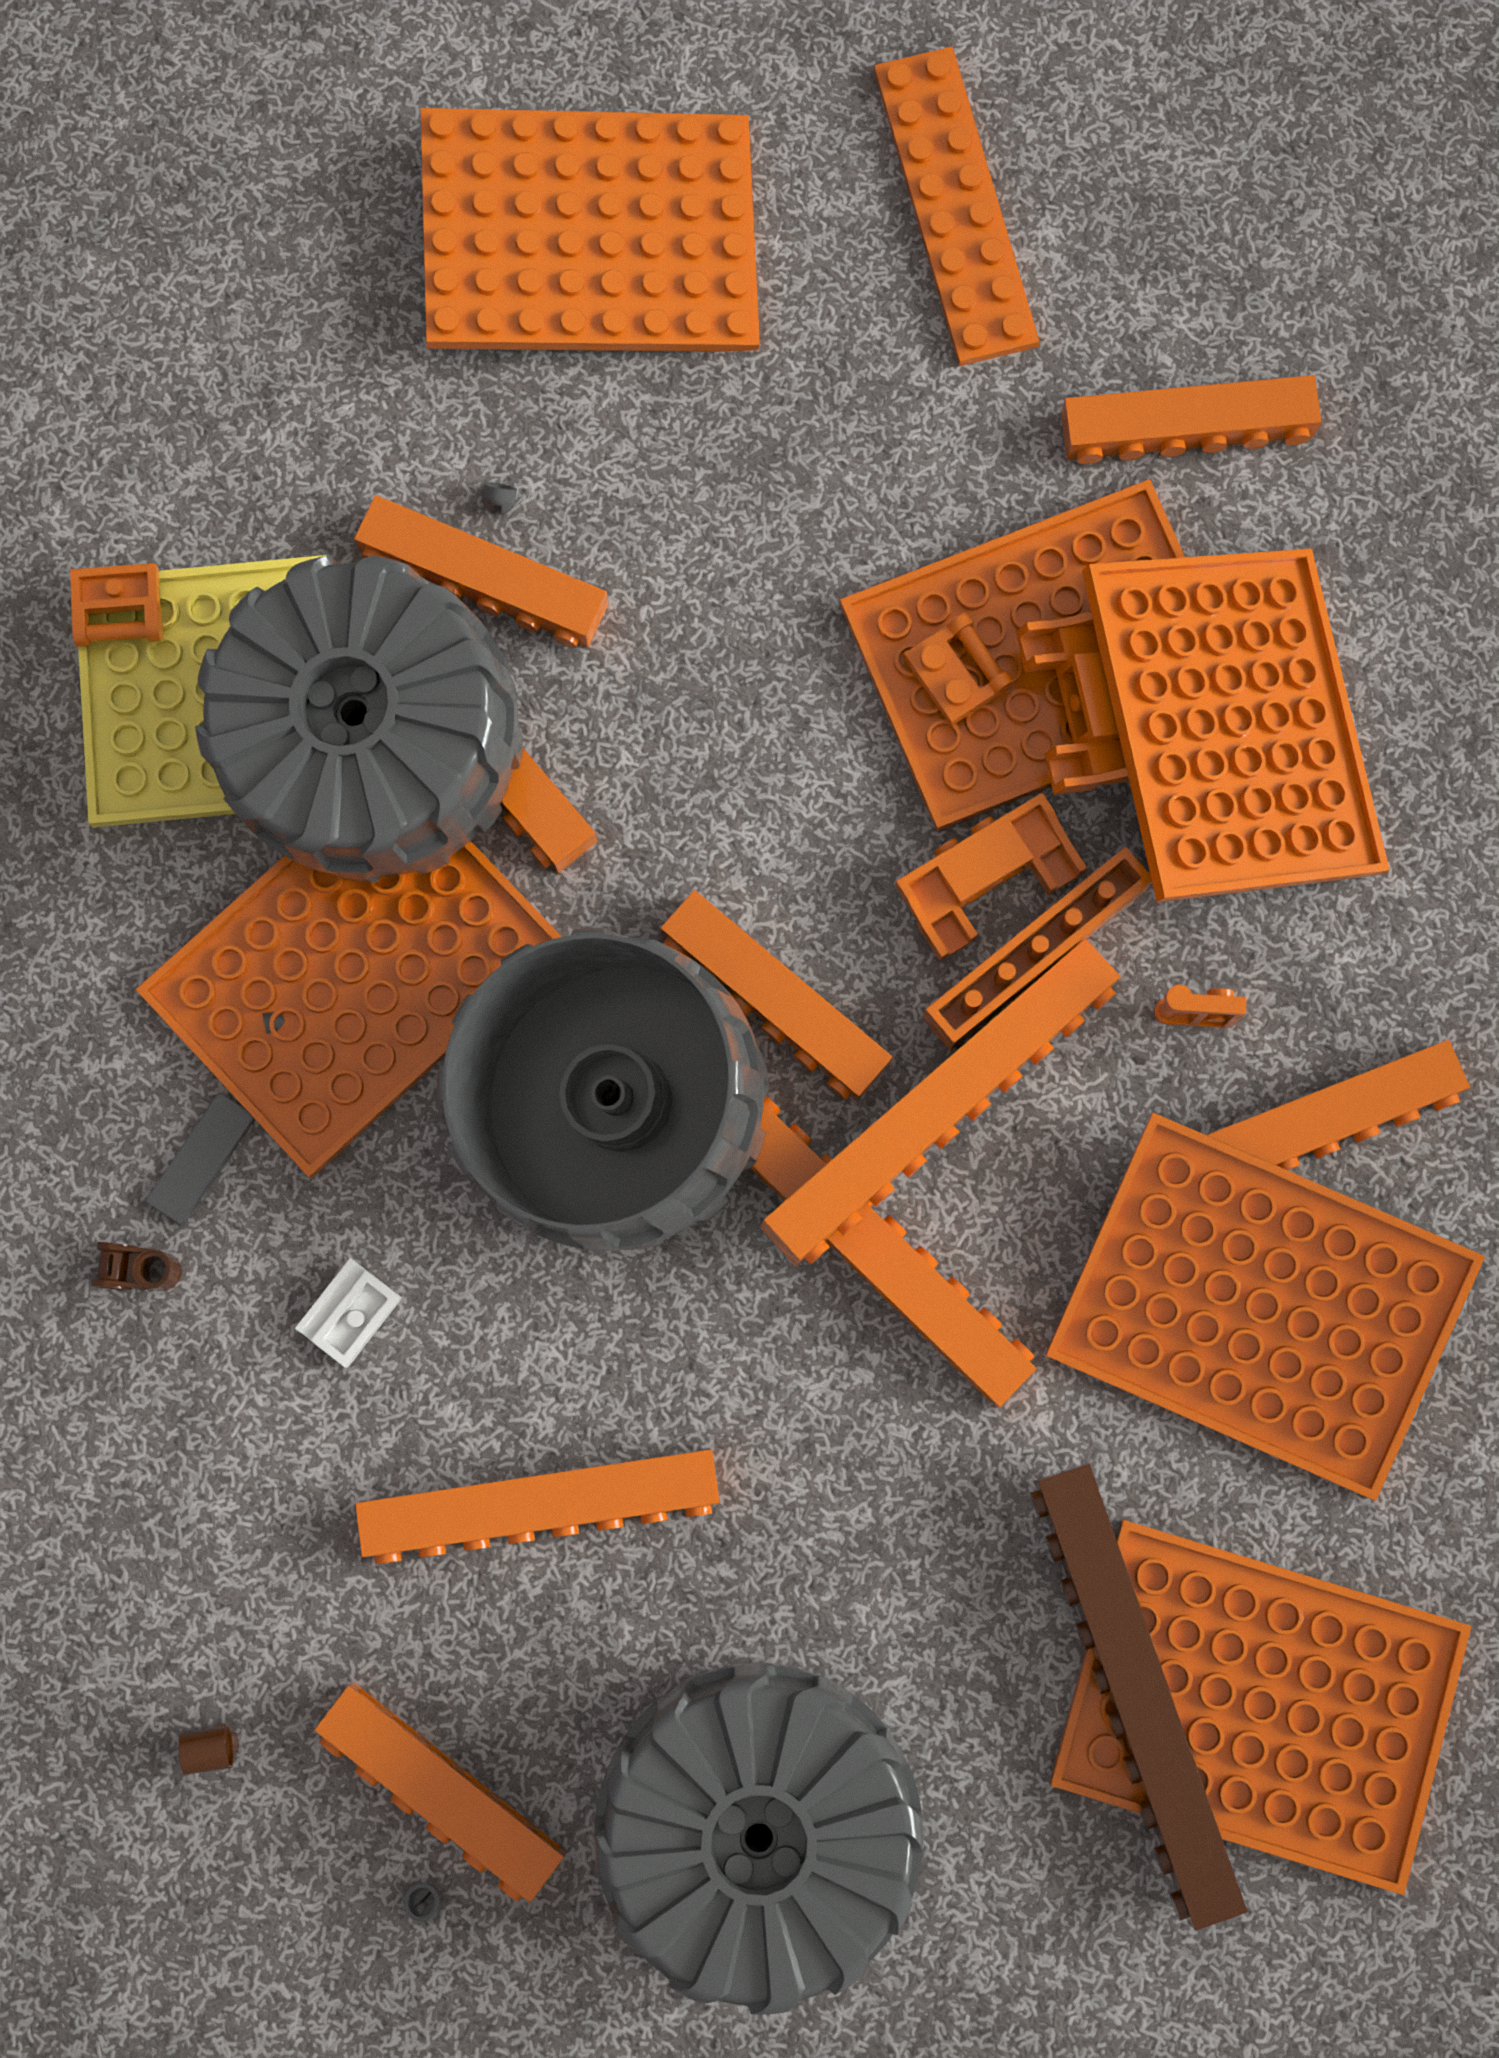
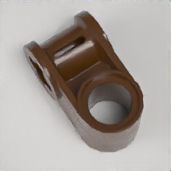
[91,1242,182,1292]

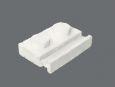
[295,1258,402,1368]

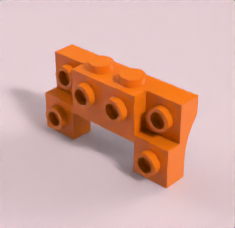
[1016,611,1129,795]
[895,792,1087,962]

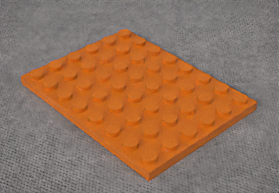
[420,108,760,352]
[839,479,1185,832]
[1082,549,1390,902]
[135,841,562,1179]
[1045,1112,1486,1501]
[1049,1519,1471,1895]

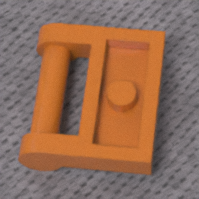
[70,563,163,647]
[903,613,1015,726]
[1154,984,1246,1028]

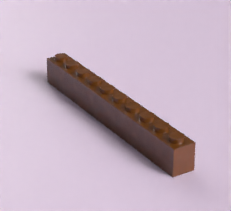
[1030,1463,1248,1931]

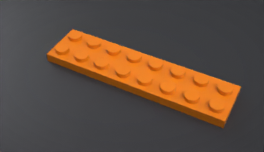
[874,46,1040,367]

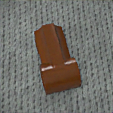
[178,1723,239,1775]

